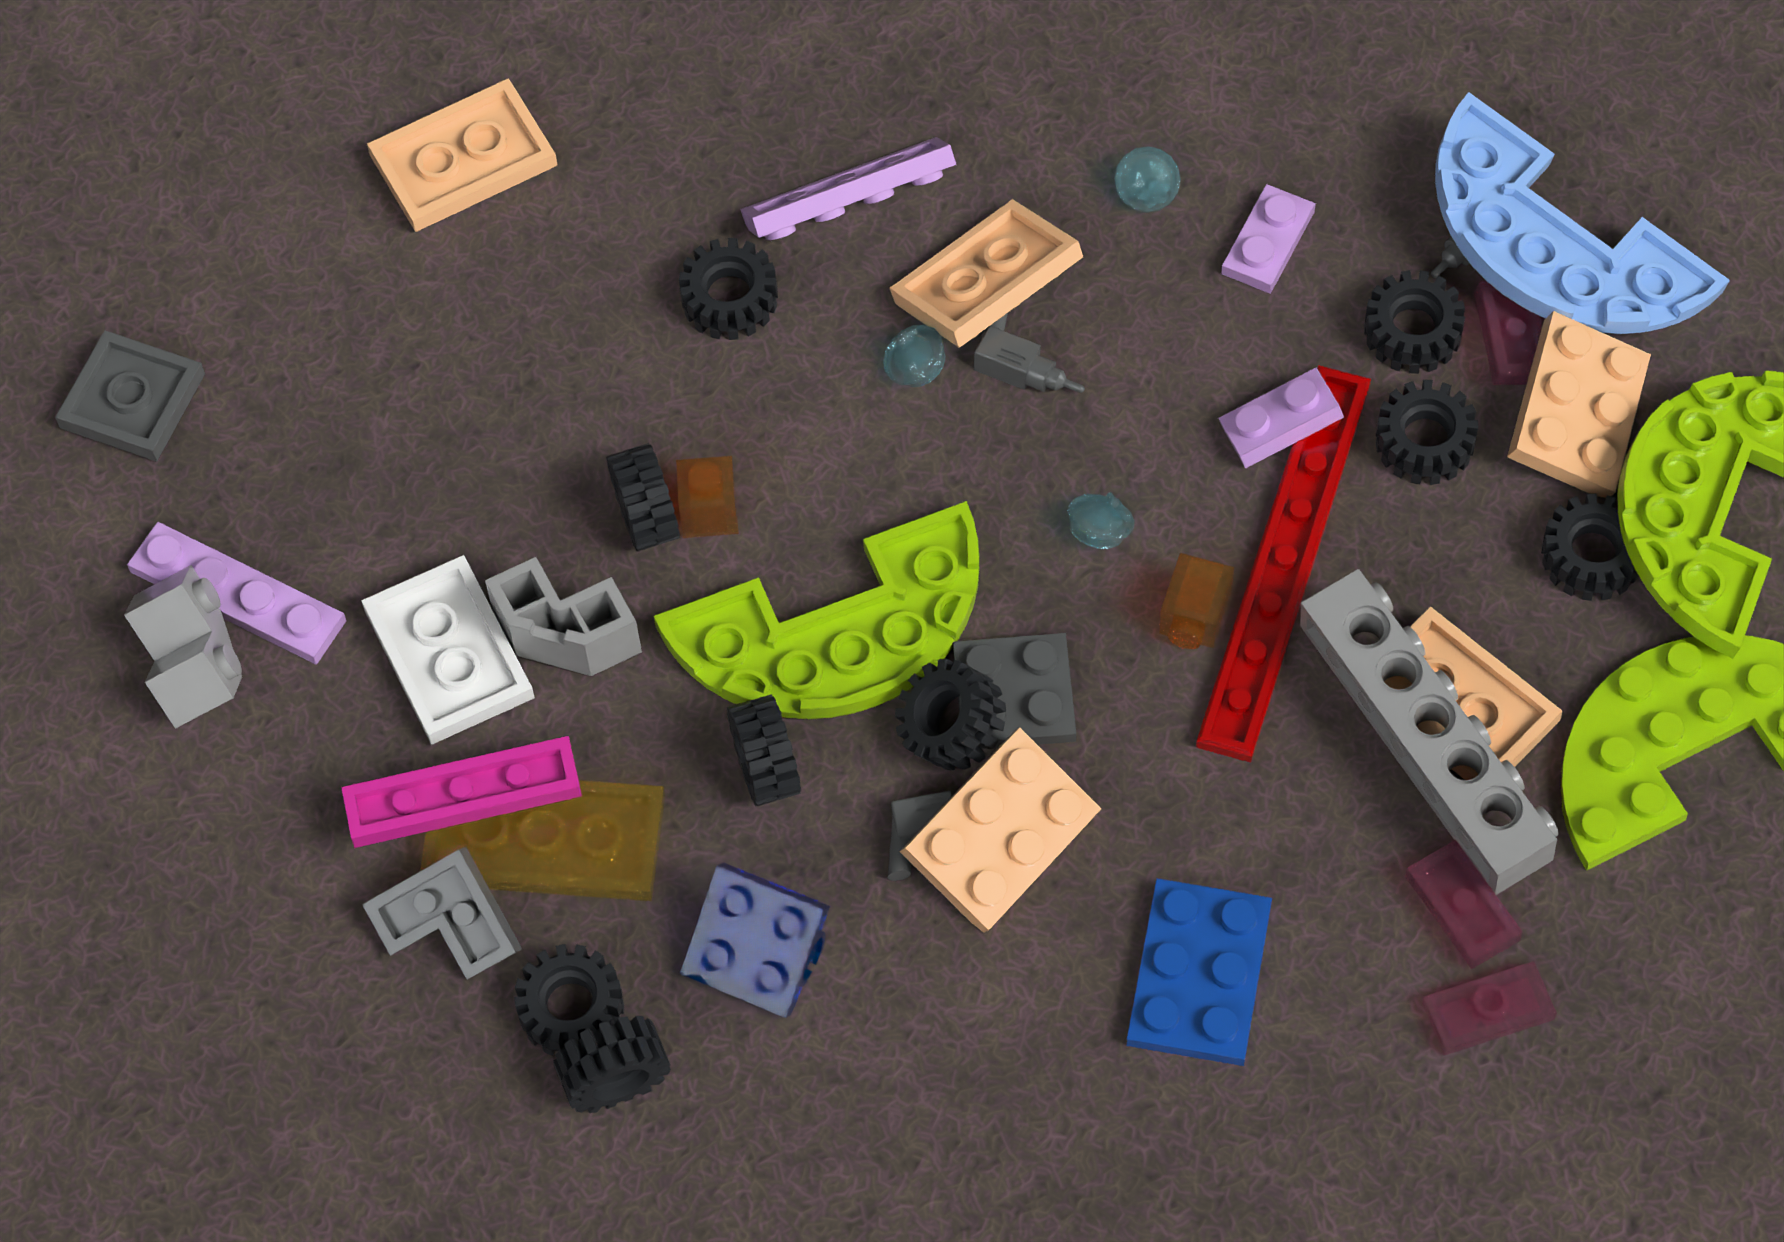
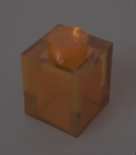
[676,456,739,538]
[1159,553,1235,649]

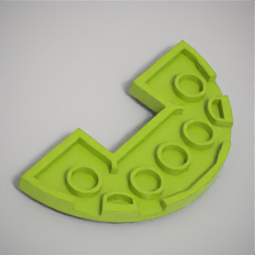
[1617,371,1784,659]
[654,501,979,719]
[1561,635,1784,871]

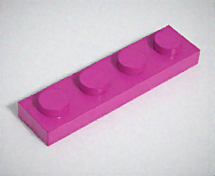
[341,736,582,848]

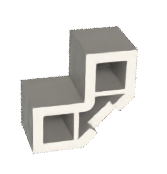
[485,557,642,676]
[124,565,242,729]

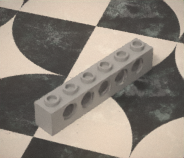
[1300,569,1558,896]

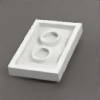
[361,555,535,745]

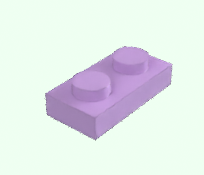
[1221,184,1315,294]
[1219,367,1344,468]

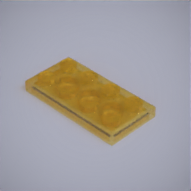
[420,780,665,901]

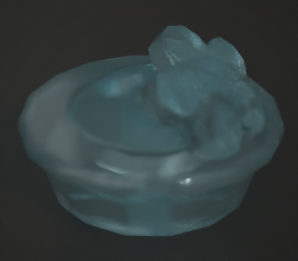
[1114,146,1181,213]
[883,325,946,387]
[1067,492,1135,549]

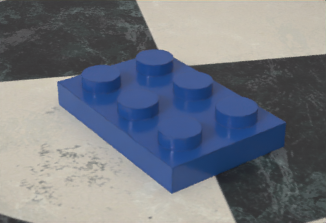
[1126,878,1272,1066]

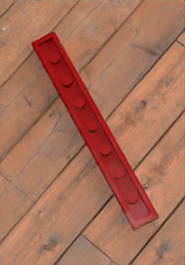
[1196,365,1371,763]

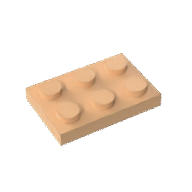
[367,78,558,232]
[890,199,1083,348]
[1507,311,1651,498]
[1384,607,1562,780]
[900,727,1101,933]

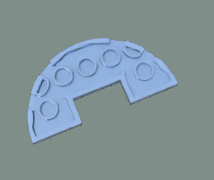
[1435,92,1730,334]

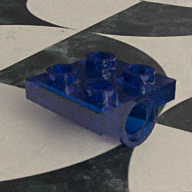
[680,862,830,1018]

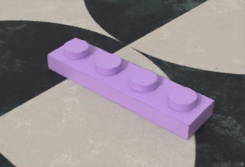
[740,137,956,240]
[127,522,346,665]

